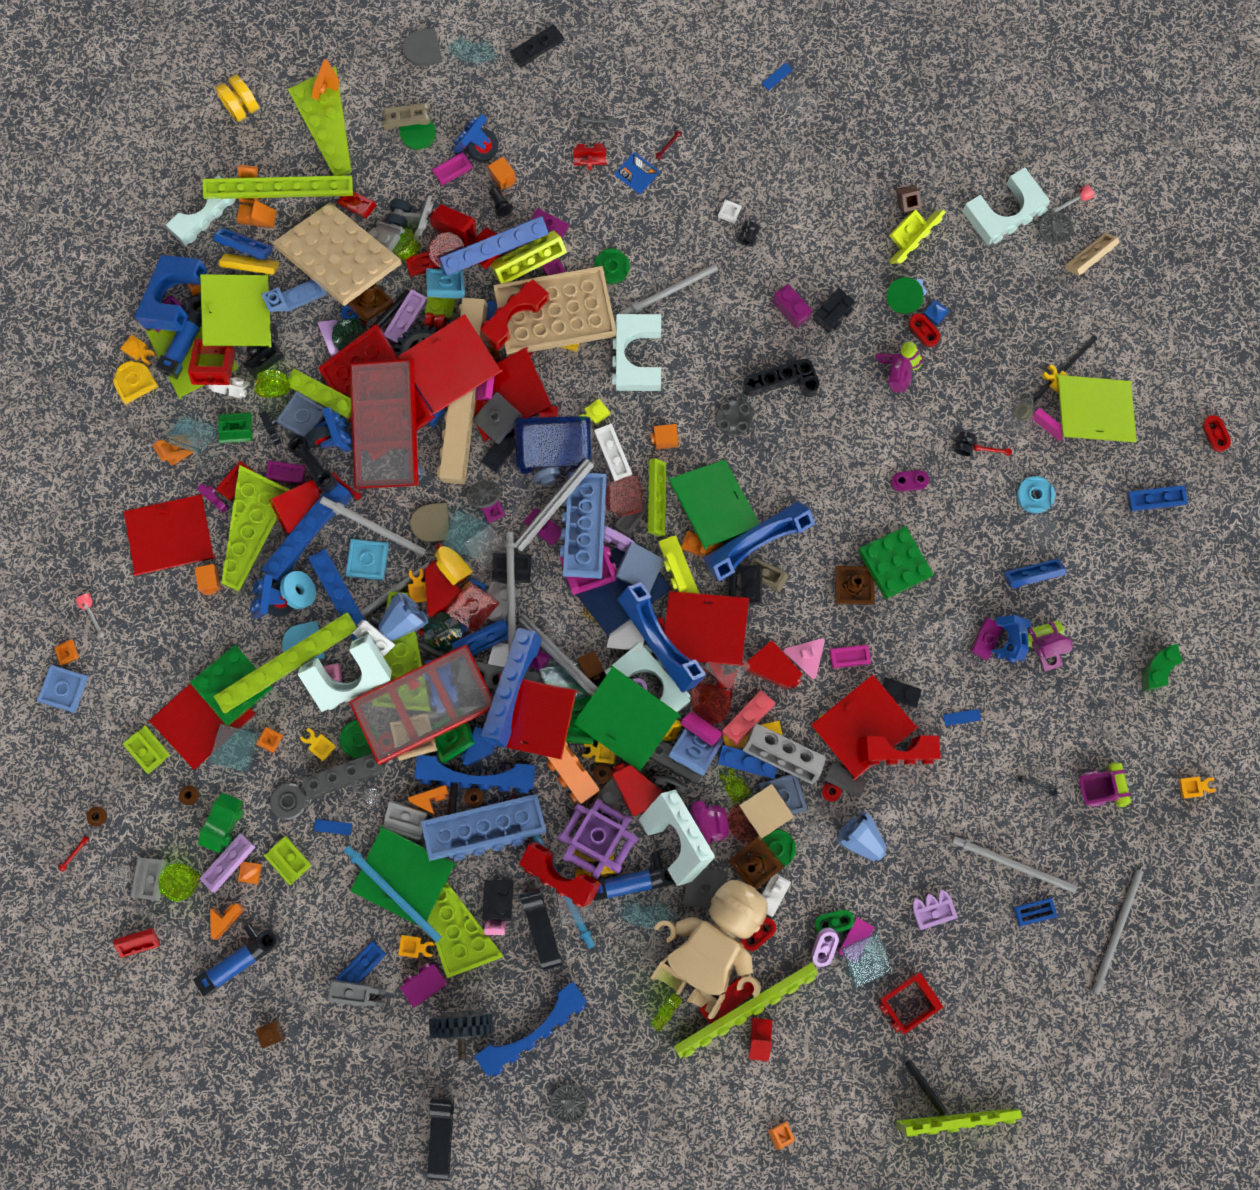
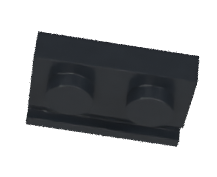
[492,553,531,583]
[482,880,514,921]

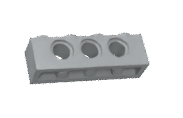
[742,723,826,785]

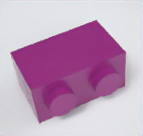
[772,283,812,329]
[400,963,449,1008]

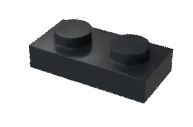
[481,435,519,473]
[882,677,922,708]

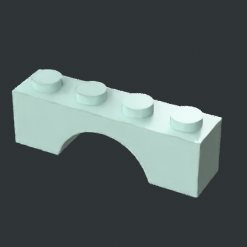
[166,175,236,246]

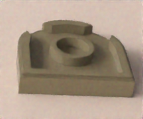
[411,503,451,543]

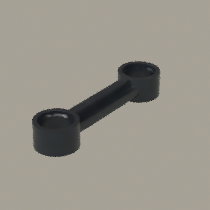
[288,436,337,493]

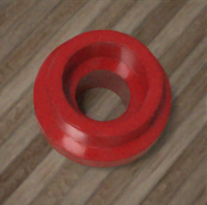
[822,783,842,802]

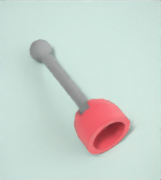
[1052,185,1094,212]
[75,593,105,638]

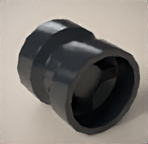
[737,221,760,246]
[953,431,977,457]

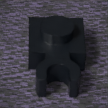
[259,410,282,445]

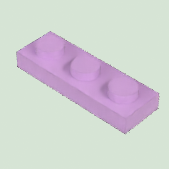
[384,289,428,345]
[200,833,255,893]

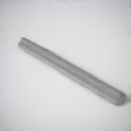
[515,459,594,551]
[518,615,597,697]

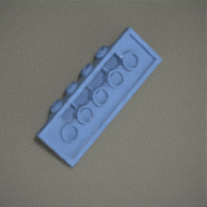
[560,472,607,579]
[421,794,546,861]

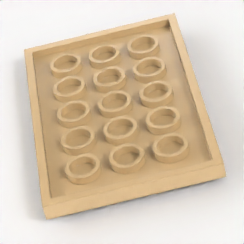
[273,202,401,306]
[493,266,617,356]

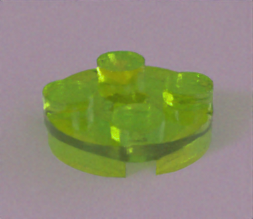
[650,992,683,1032]

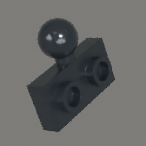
[243,342,285,379]

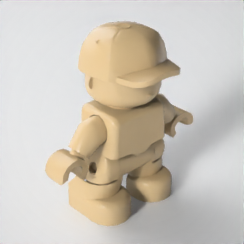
[651,880,768,1019]

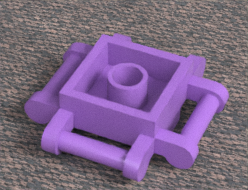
[557,798,639,879]

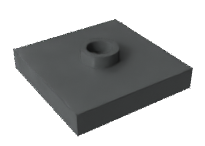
[473,392,523,444]
[683,868,728,909]

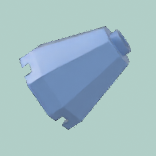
[378,593,428,641]
[836,811,886,861]

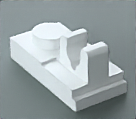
[762,874,791,917]

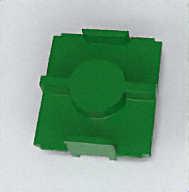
[218,412,253,444]

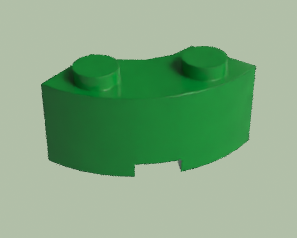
[1142,644,1182,692]
[198,793,244,853]

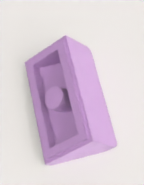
[318,320,347,357]

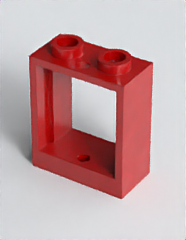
[188,339,236,385]
[878,972,944,1035]

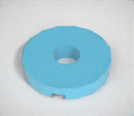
[1016,476,1055,514]
[280,571,316,609]

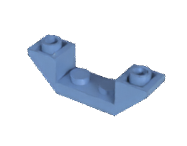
[261,279,328,312]

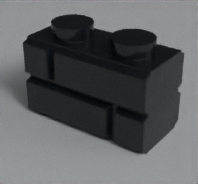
[813,288,855,333]

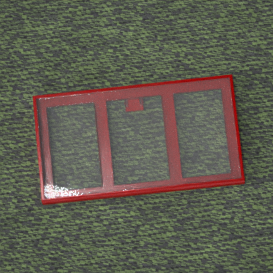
[350,359,419,490]
[349,644,493,765]

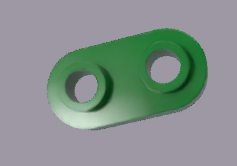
[814,910,855,933]

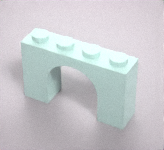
[962,167,1050,245]
[612,314,661,391]
[298,634,392,712]
[604,642,690,713]
[639,790,715,886]

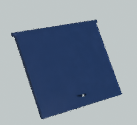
[566,536,672,636]

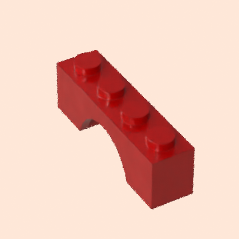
[480,279,549,351]
[859,735,941,766]
[519,842,602,907]

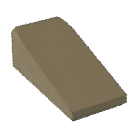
[749,557,788,593]

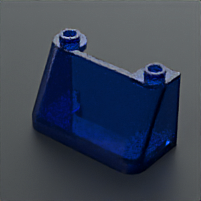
[514,416,592,474]

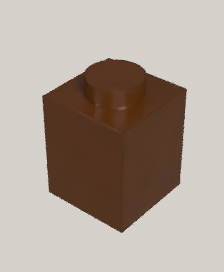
[896,185,922,212]
[577,651,604,683]
[255,1020,286,1049]

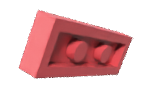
[722,690,775,746]

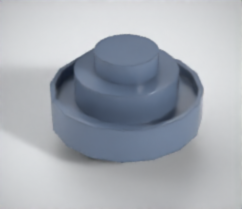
[533,464,561,486]

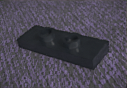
[510,24,564,68]

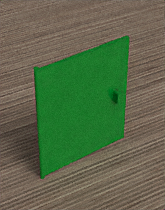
[668,460,760,550]
[574,665,682,771]
[351,826,457,926]

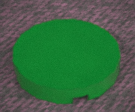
[400,120,436,151]
[593,248,630,285]
[886,277,924,314]
[340,720,379,759]
[761,829,796,867]

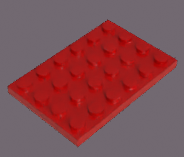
[318,324,435,460]

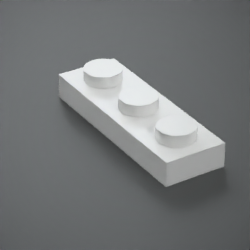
[594,424,632,482]

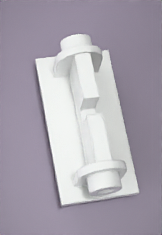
[209,377,250,398]
[352,620,395,657]

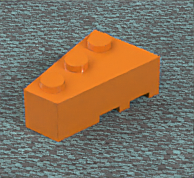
[546,742,600,805]

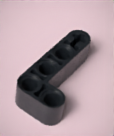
[742,359,820,397]
[520,889,562,971]
[427,1097,454,1181]

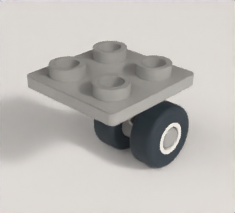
[385,195,433,240]

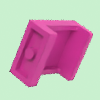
[559,543,617,595]

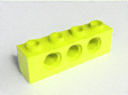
[490,230,567,284]

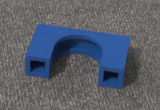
[135,255,208,332]

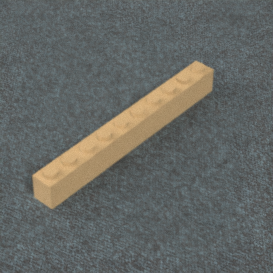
[437,298,488,484]

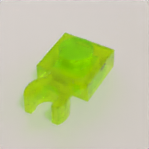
[719,767,751,804]

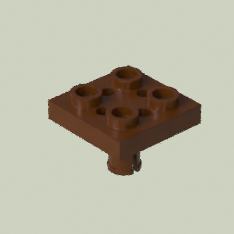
[347,283,393,322]
[835,566,875,605]
[728,836,784,889]

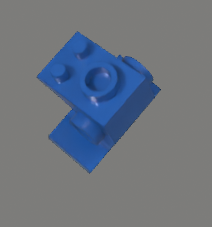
[991,615,1031,663]

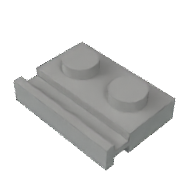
[369,221,405,252]
[477,582,519,622]
[382,800,428,840]
[130,857,167,901]

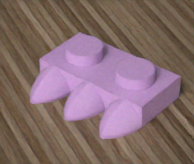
[913,890,958,930]

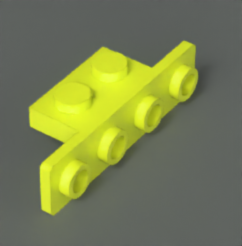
[889,210,946,264]
[659,535,699,594]

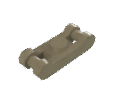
[382,103,430,130]

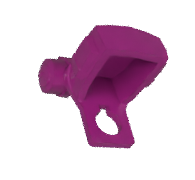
[690,801,729,845]

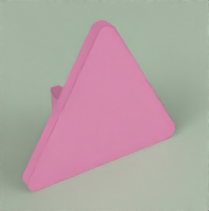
[784,638,825,679]

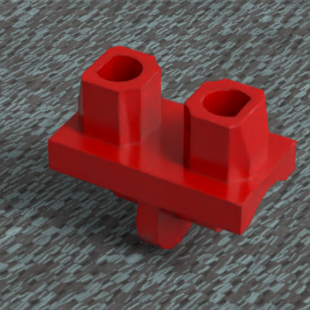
[573,143,606,171]

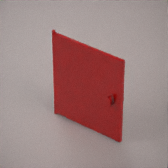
[398,314,503,415]
[474,347,553,442]
[124,494,216,576]
[664,591,749,666]
[148,665,255,770]
[485,674,578,760]
[811,675,919,780]

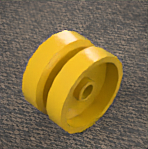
[215,74,259,123]

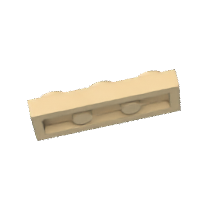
[1065,233,1120,276]

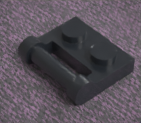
[729,565,762,604]

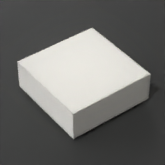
[718,199,742,224]

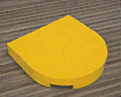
[113,361,159,405]
[434,546,473,585]

